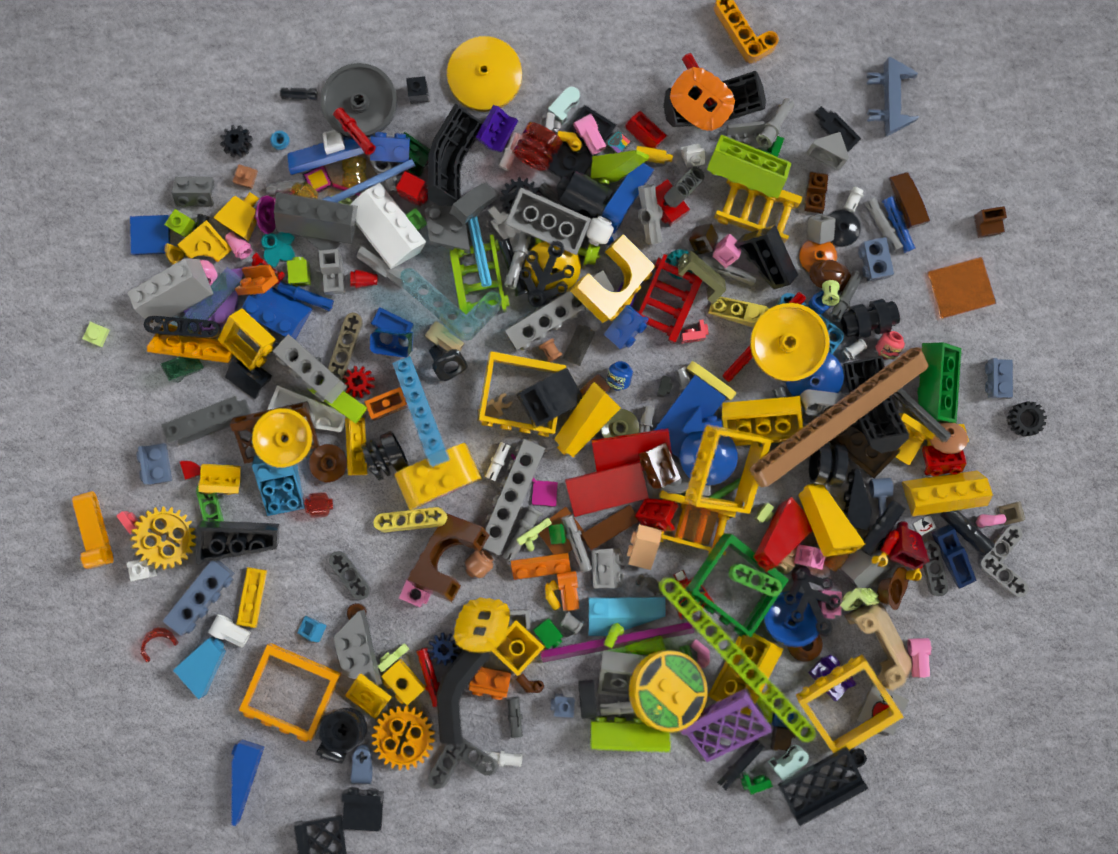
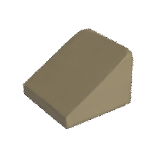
[999,501,1025,525]

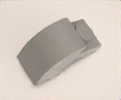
[319,249,345,295]

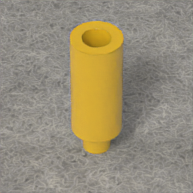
[636,146,673,164]

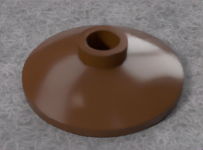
[309,444,347,482]

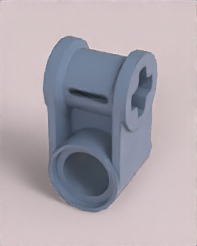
[351,744,373,784]

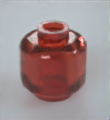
[304,492,333,518]

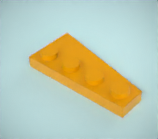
[147,324,233,363]

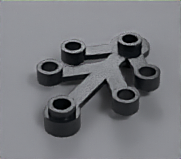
[520,241,574,307]
[784,565,841,636]

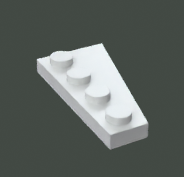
[267,385,347,432]

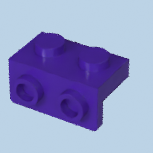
[476,105,518,152]

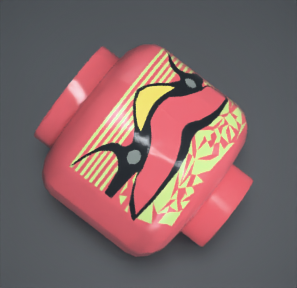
[876,331,905,360]

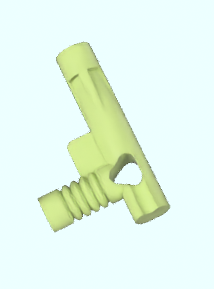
[516,518,552,552]

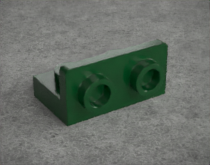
[396,132,430,177]

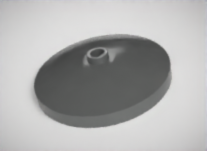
[321,63,397,138]

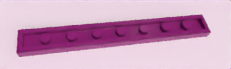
[540,622,695,663]

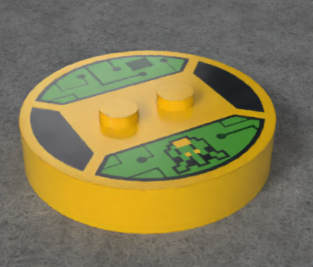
[629,650,707,732]

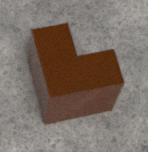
[974,206,1007,238]

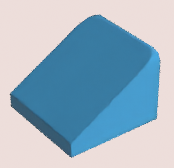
[297,616,327,643]

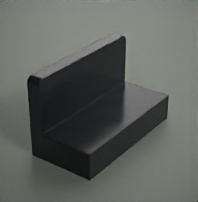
[225,358,272,399]

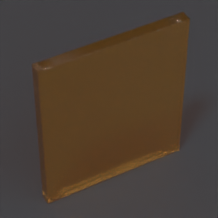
[927,257,996,319]

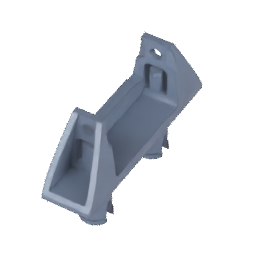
[866,57,919,137]

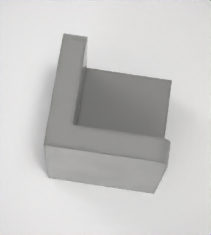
[807,214,835,244]
[508,609,530,630]

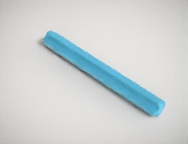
[468,216,492,287]

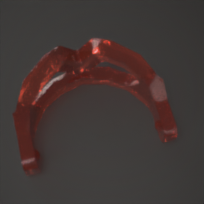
[141,627,178,663]

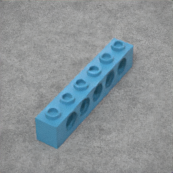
[392,356,450,467]

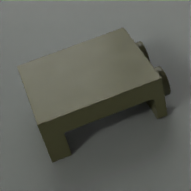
[678,251,726,304]

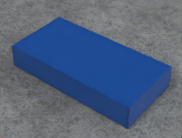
[371,307,414,341]

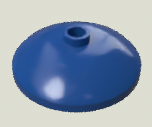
[786,352,844,396]
[680,431,738,485]
[764,591,823,647]

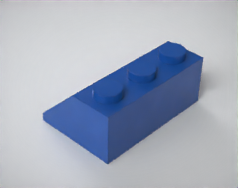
[242,287,313,340]

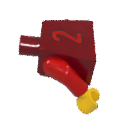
[871,521,929,581]

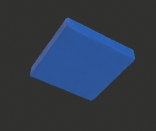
[130,215,171,255]

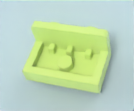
[840,588,880,611]

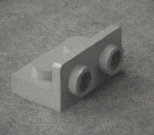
[592,548,624,588]

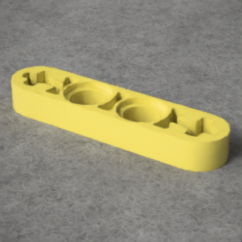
[373,507,447,533]

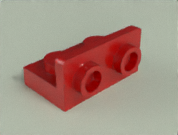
[922,446,967,476]
[635,498,678,532]

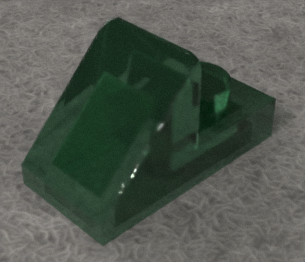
[160,357,204,383]

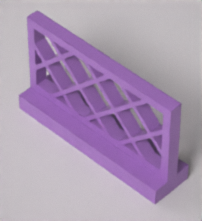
[680,688,772,762]

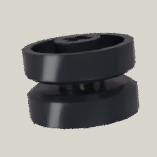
[808,443,848,487]

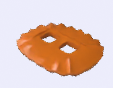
[670,67,735,131]

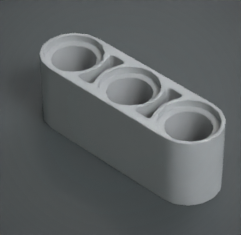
[800,390,847,416]

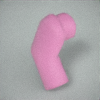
[976,514,1006,528]

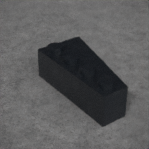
[196,520,280,565]

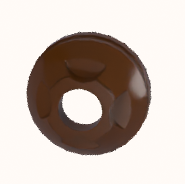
[787,635,823,662]

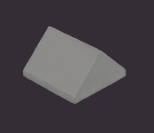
[806,132,849,171]
[836,549,890,589]

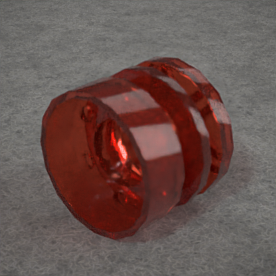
[512,122,562,172]

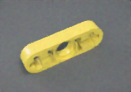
[686,361,737,401]

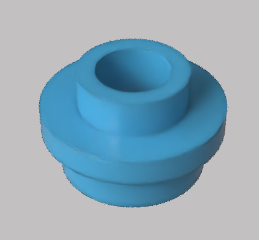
[270,131,290,150]

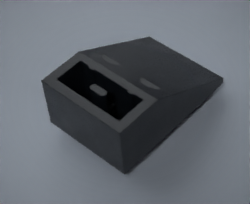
[516,367,583,429]

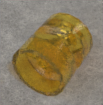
[342,156,367,188]

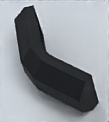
[663,71,766,127]
[428,104,483,206]
[843,356,909,453]
[436,649,490,745]

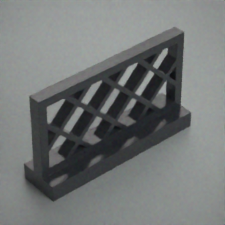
[777,747,868,826]
[294,815,347,854]

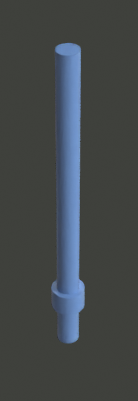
[322,159,415,202]

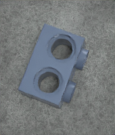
[858,237,894,282]

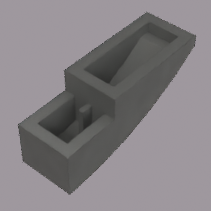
[450,182,500,225]

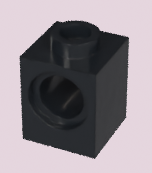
[406,76,429,104]

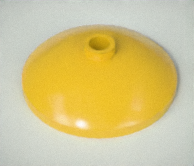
[524,241,581,296]
[252,408,312,467]

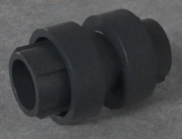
[840,299,900,340]

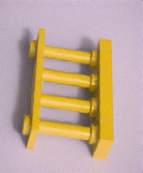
[714,179,803,243]
[658,490,736,555]

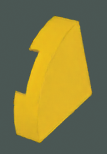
[165,243,184,265]

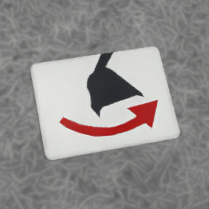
[913,515,936,536]

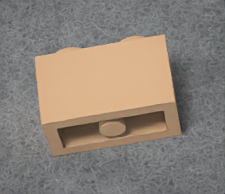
[626,525,662,570]

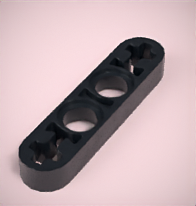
[144,316,221,339]

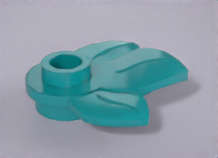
[261,232,295,268]

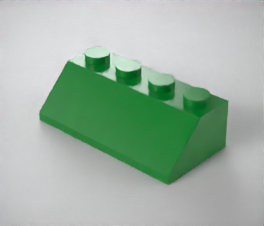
[917,342,962,424]

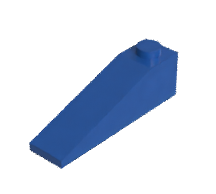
[231,740,265,826]

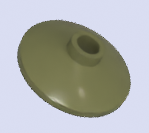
[601,409,639,438]

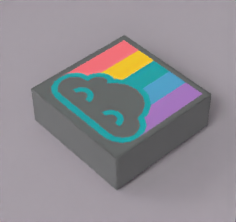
[605,129,632,153]

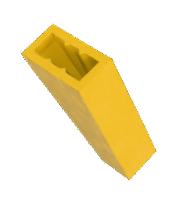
[554,382,621,457]
[798,483,865,557]

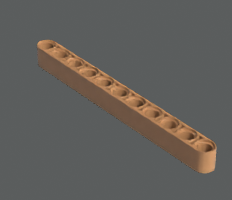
[750,347,928,487]

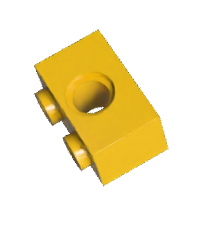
[381,659,426,705]

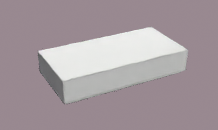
[323,130,345,155]

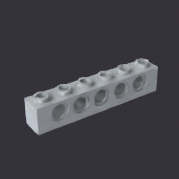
[503,270,614,351]
[483,439,546,555]

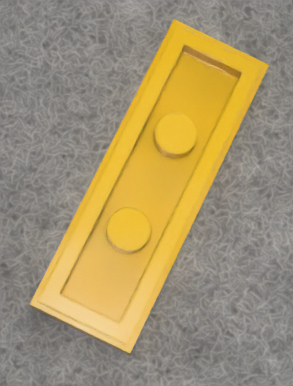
[345,418,368,476]
[236,567,267,628]

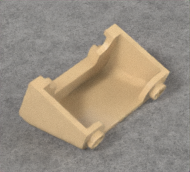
[844,603,912,691]

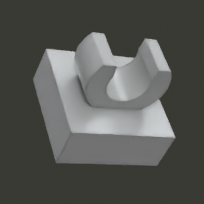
[539,112,562,136]

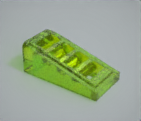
[624,636,666,655]

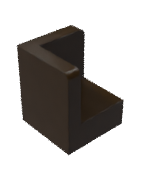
[689,223,719,255]
[770,726,796,751]

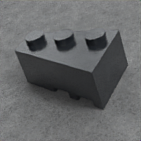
[734,225,798,290]

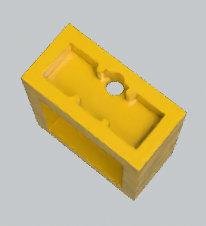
[217,308,276,371]

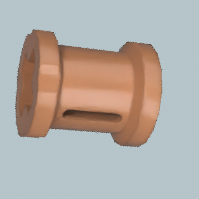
[539,338,563,362]

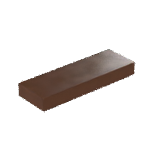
[581,505,639,551]

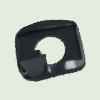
[428,345,468,381]

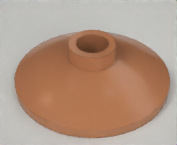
[929,422,968,454]

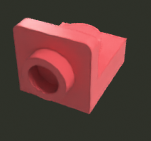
[680,319,709,344]
[116,511,142,534]

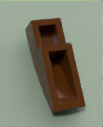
[889,172,930,229]

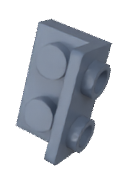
[985,358,1013,398]
[136,443,172,485]

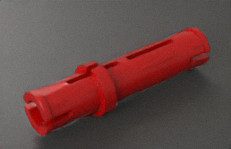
[333,107,376,155]
[416,647,440,707]

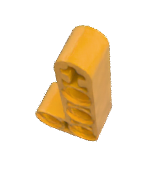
[714,0,779,63]
[72,491,114,569]

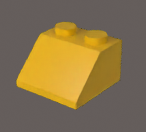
[492,620,545,676]

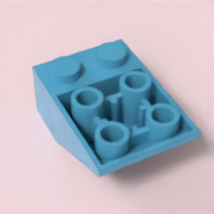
[252,455,305,516]

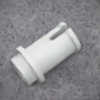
[843,187,864,213]
[841,339,867,361]

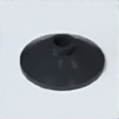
[828,210,861,247]

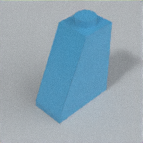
[173,637,226,700]

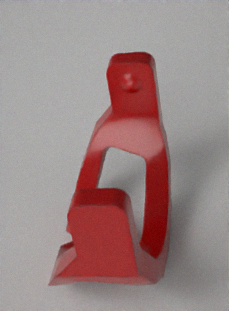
[251,253,285,286]

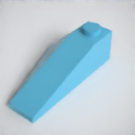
[588,597,666,636]

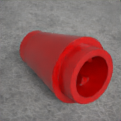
[350,270,377,289]

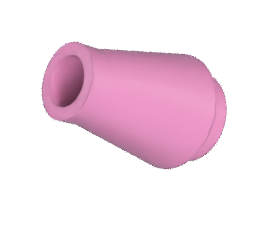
[225,231,252,259]

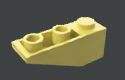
[708,297,769,327]

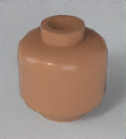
[465,550,494,578]

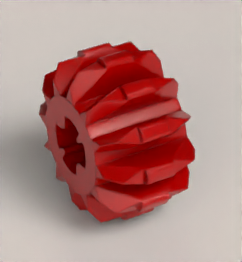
[343,366,375,398]

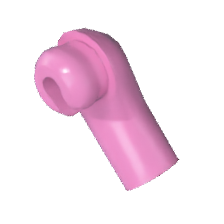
[690,639,710,668]

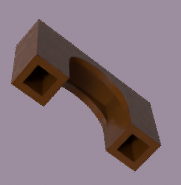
[407,513,490,603]

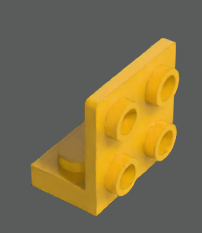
[895,413,935,465]

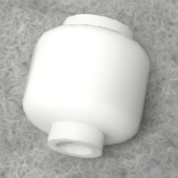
[586,216,614,246]

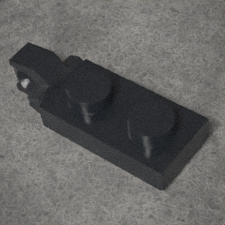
[814,106,861,153]

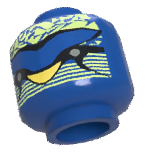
[606,361,633,391]

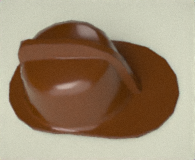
[809,260,851,292]
[877,567,909,610]

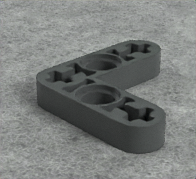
[428,737,498,789]

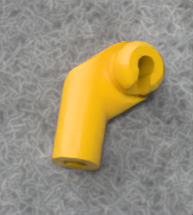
[557,131,582,151]
[545,580,561,610]

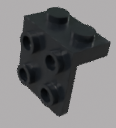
[341,787,384,832]

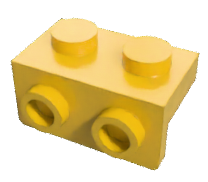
[198,464,241,495]

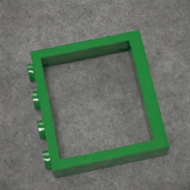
[685,533,789,637]

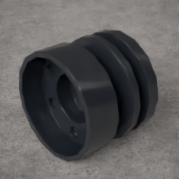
[361,430,409,481]
[319,707,367,753]

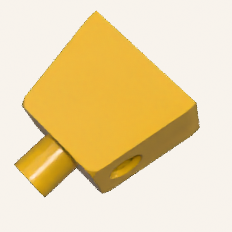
[214,192,259,241]

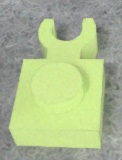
[378,643,409,672]

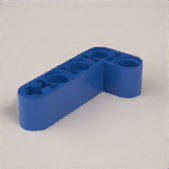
[601,163,654,234]

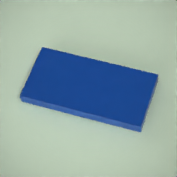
[287,136,365,175]
[653,375,726,459]

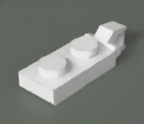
[488,206,531,248]

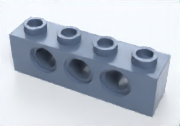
[163,560,235,636]

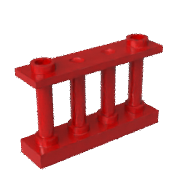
[635,254,703,344]

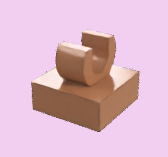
[233,164,258,189]

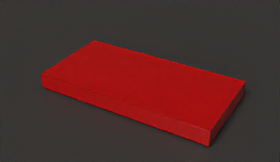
[592,428,672,471]
[565,461,649,517]

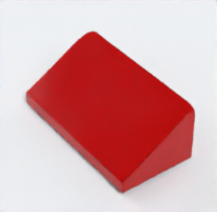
[625,111,667,149]

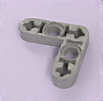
[978,525,1029,597]

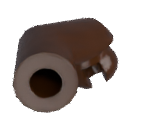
[515,673,544,693]

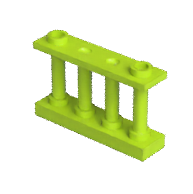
[449,234,510,320]

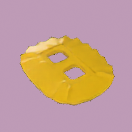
[454,597,510,653]

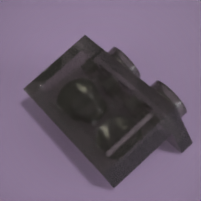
[635,572,667,596]

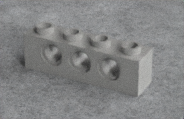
[273,334,347,404]

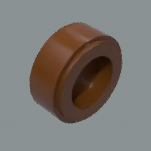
[347,603,367,620]

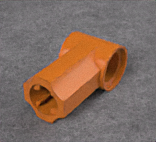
[557,571,579,611]

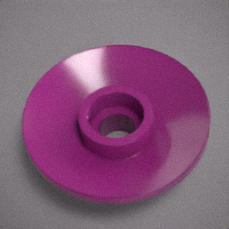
[255,195,276,234]

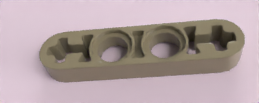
[328,312,363,382]

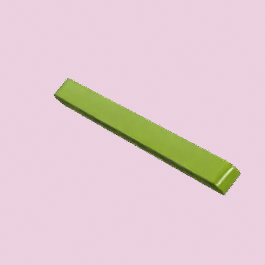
[659,577,815,742]

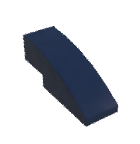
[931,524,977,589]

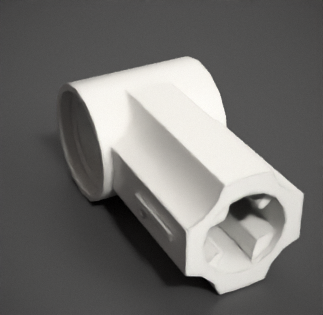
[208,614,251,648]

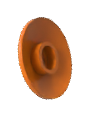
[799,240,837,273]

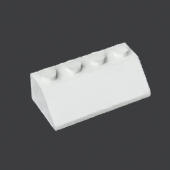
[350,183,426,269]

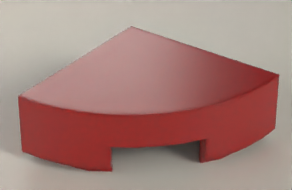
[179,461,201,480]

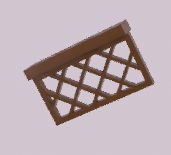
[230,401,320,464]

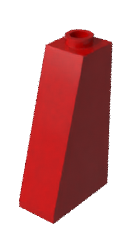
[754,497,812,572]

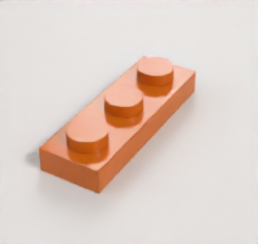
[511,553,571,580]

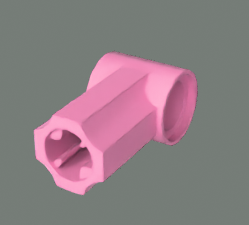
[573,114,606,155]
[907,638,931,678]

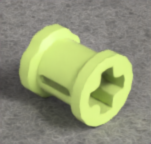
[822,280,840,306]

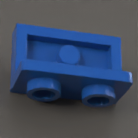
[370,132,410,162]
[604,305,649,349]

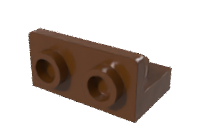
[639,443,681,489]

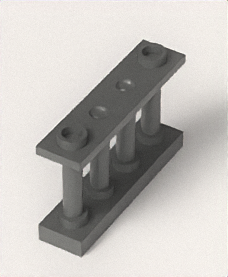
[161,396,251,446]

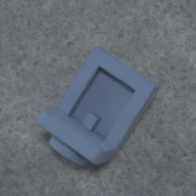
[550,693,575,718]

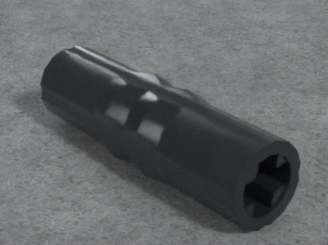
[860,500,906,556]
[940,510,995,556]

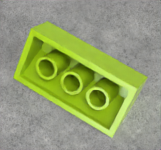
[707,135,791,199]
[590,716,671,752]

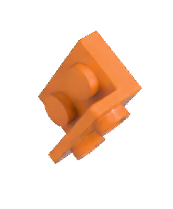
[235,265,278,295]
[468,666,512,700]

